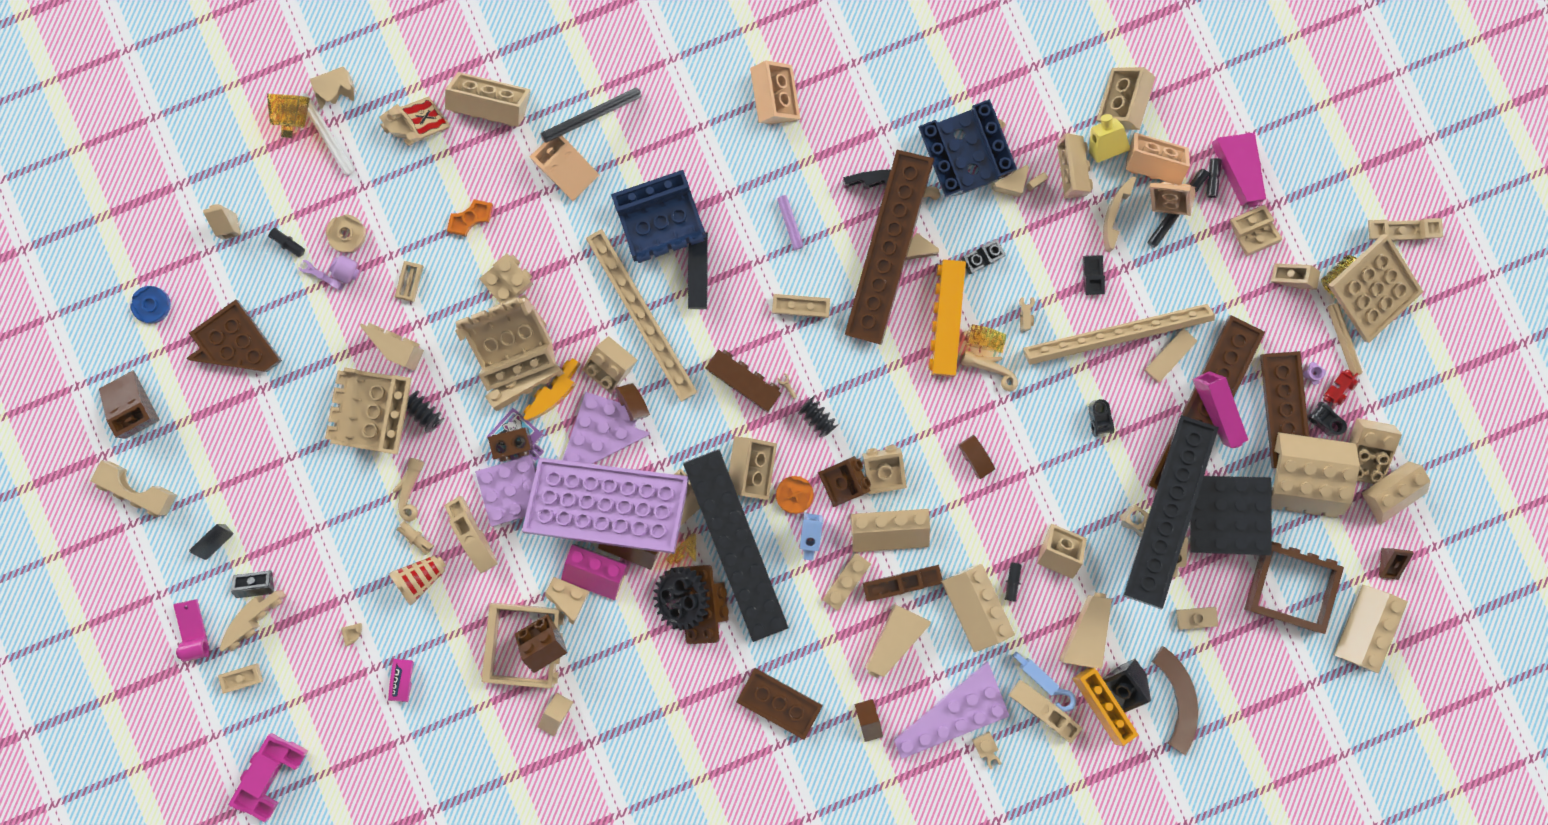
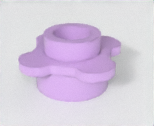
[1303,362,1326,385]

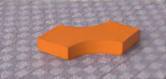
[446,199,493,237]

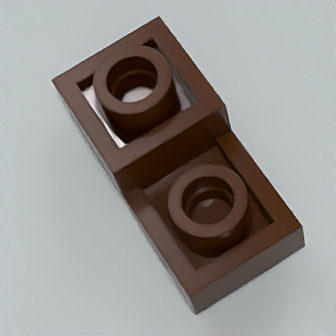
[615,383,650,421]
[958,435,996,480]

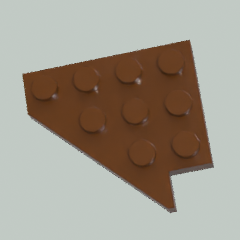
[187,299,282,372]

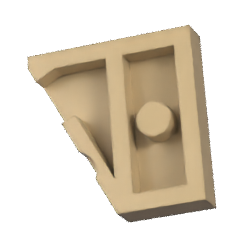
[545,577,589,625]

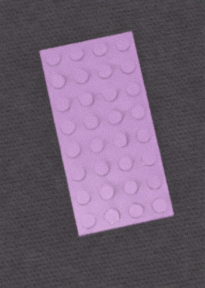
[522,457,689,554]

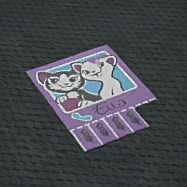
[486,408,545,463]

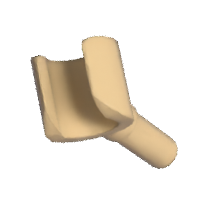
[777,373,797,399]

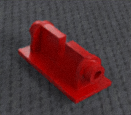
[1323,369,1359,409]

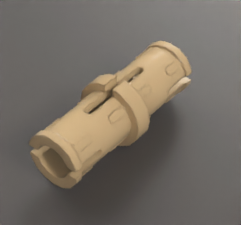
[396,521,434,555]

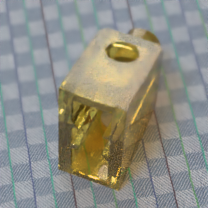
[267,93,310,138]

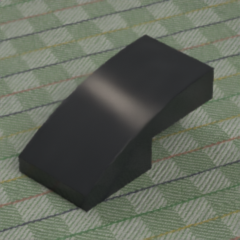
[1083,255,1105,295]

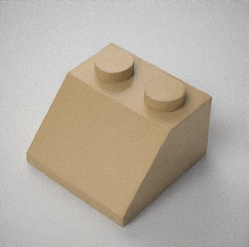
[1037,523,1087,579]

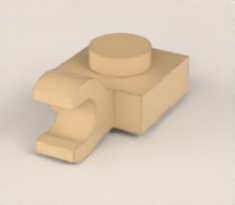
[1019,297,1035,331]

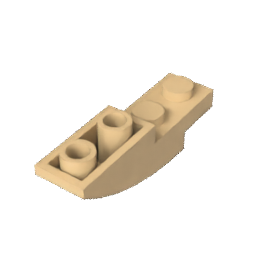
[444,496,498,574]
[219,590,286,652]
[1009,679,1082,744]

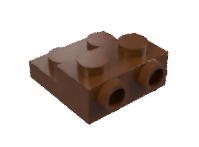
[818,456,871,507]

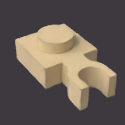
[972,731,1002,770]

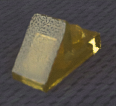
[666,532,697,565]

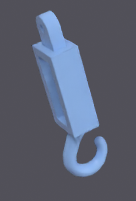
[1012,651,1077,712]

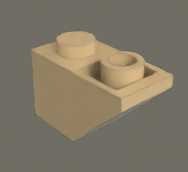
[203,204,241,240]

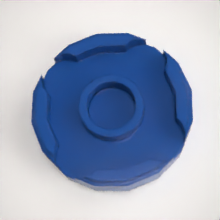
[130,286,171,324]

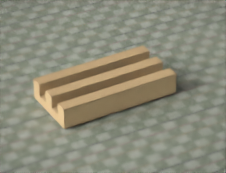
[394,261,424,302]

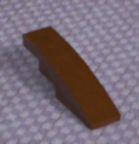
[862,564,943,602]

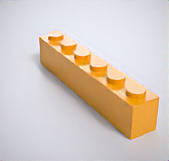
[928,259,966,377]

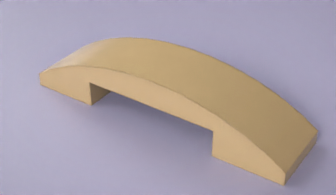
[1103,176,1136,253]
[1368,218,1444,241]

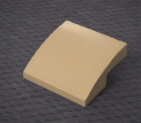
[1230,205,1282,257]

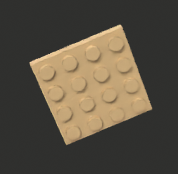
[1328,234,1424,343]

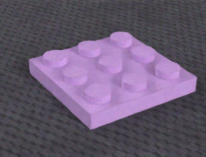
[475,455,536,527]

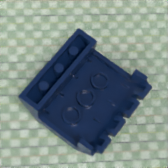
[611,170,707,263]

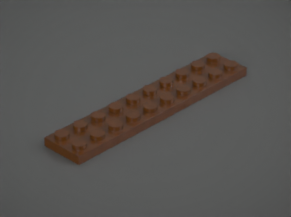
[844,149,935,345]
[1147,315,1265,490]

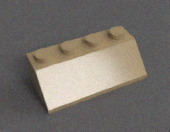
[445,72,531,127]
[850,509,930,552]
[941,564,1015,652]
[1333,584,1408,673]

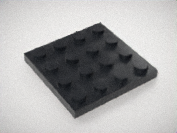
[1190,476,1272,556]

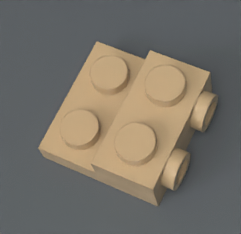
[479,253,533,306]
[862,445,907,494]

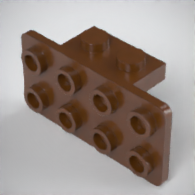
[683,565,729,644]

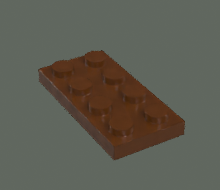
[736,667,823,740]

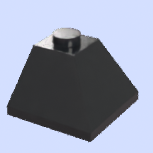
[1102,659,1151,713]

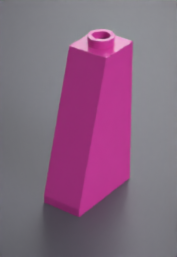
[1212,132,1266,208]
[1192,371,1249,448]

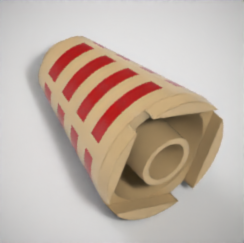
[389,555,446,606]

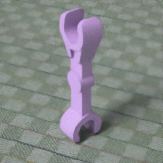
[298,260,344,290]

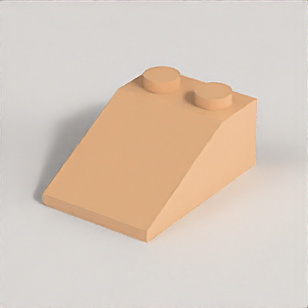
[1149,182,1195,216]

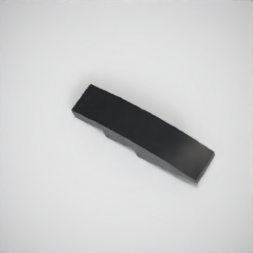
[842,169,891,190]
[688,232,708,309]

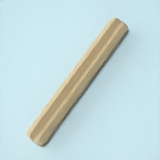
[1327,303,1363,376]

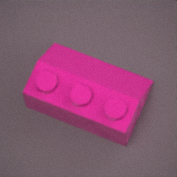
[561,544,629,600]

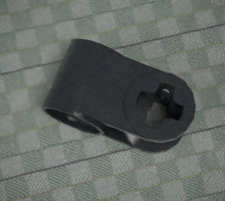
[1088,399,1115,437]
[1307,402,1347,437]

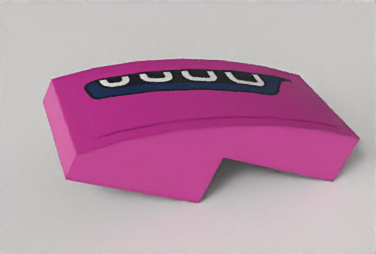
[388,659,414,702]

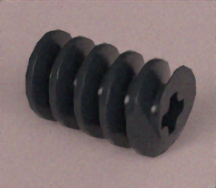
[406,390,445,433]
[798,396,840,438]

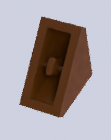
[1379,548,1414,580]
[854,699,883,742]

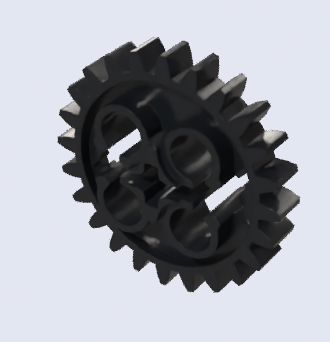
[653,566,710,631]

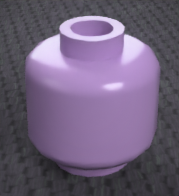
[329,255,360,284]

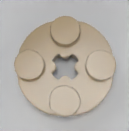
[326,214,366,253]

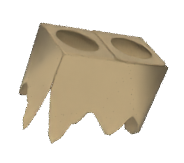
[309,66,357,110]
[1119,505,1149,537]

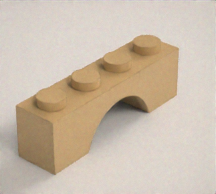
[90,460,177,517]

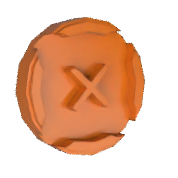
[776,476,814,514]

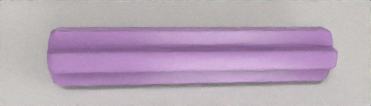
[777,195,803,250]

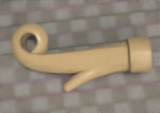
[960,350,1018,392]
[393,457,425,522]

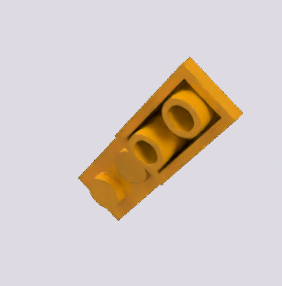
[523,358,581,421]

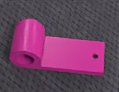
[173,599,210,662]

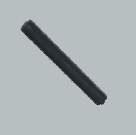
[1147,169,1209,248]

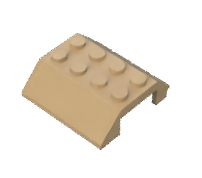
[455,297,556,391]
[325,367,412,455]
[1272,432,1360,518]

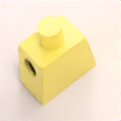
[1089,114,1130,163]

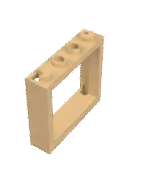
[481,602,565,689]

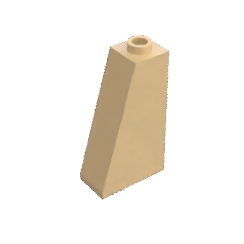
[1059,592,1112,669]
[865,604,931,678]

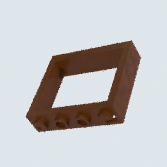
[1244,541,1344,634]

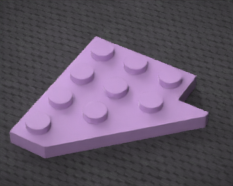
[563,392,650,464]

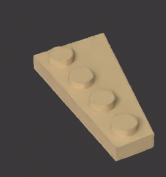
[485,363,565,411]

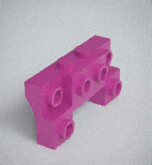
[228,733,308,823]

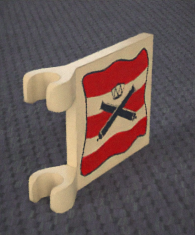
[386,96,450,146]

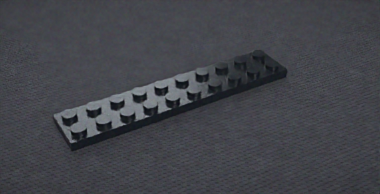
[1123,415,1219,610]
[683,449,789,642]

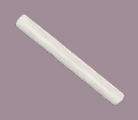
[298,93,354,176]

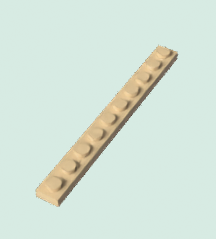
[586,229,698,402]
[1023,304,1215,365]

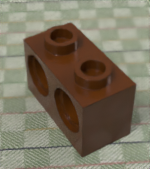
[488,427,534,462]

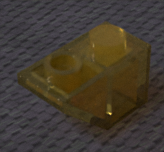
[965,324,1006,353]

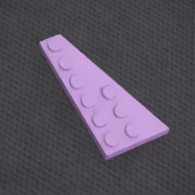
[894,661,1009,759]

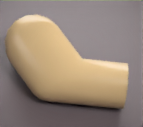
[923,186,941,200]

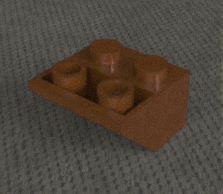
[515,614,568,673]

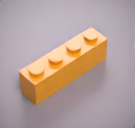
[1072,668,1139,746]

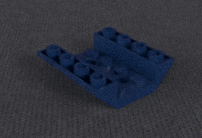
[918,99,1017,197]

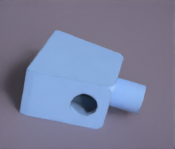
[800,513,823,560]

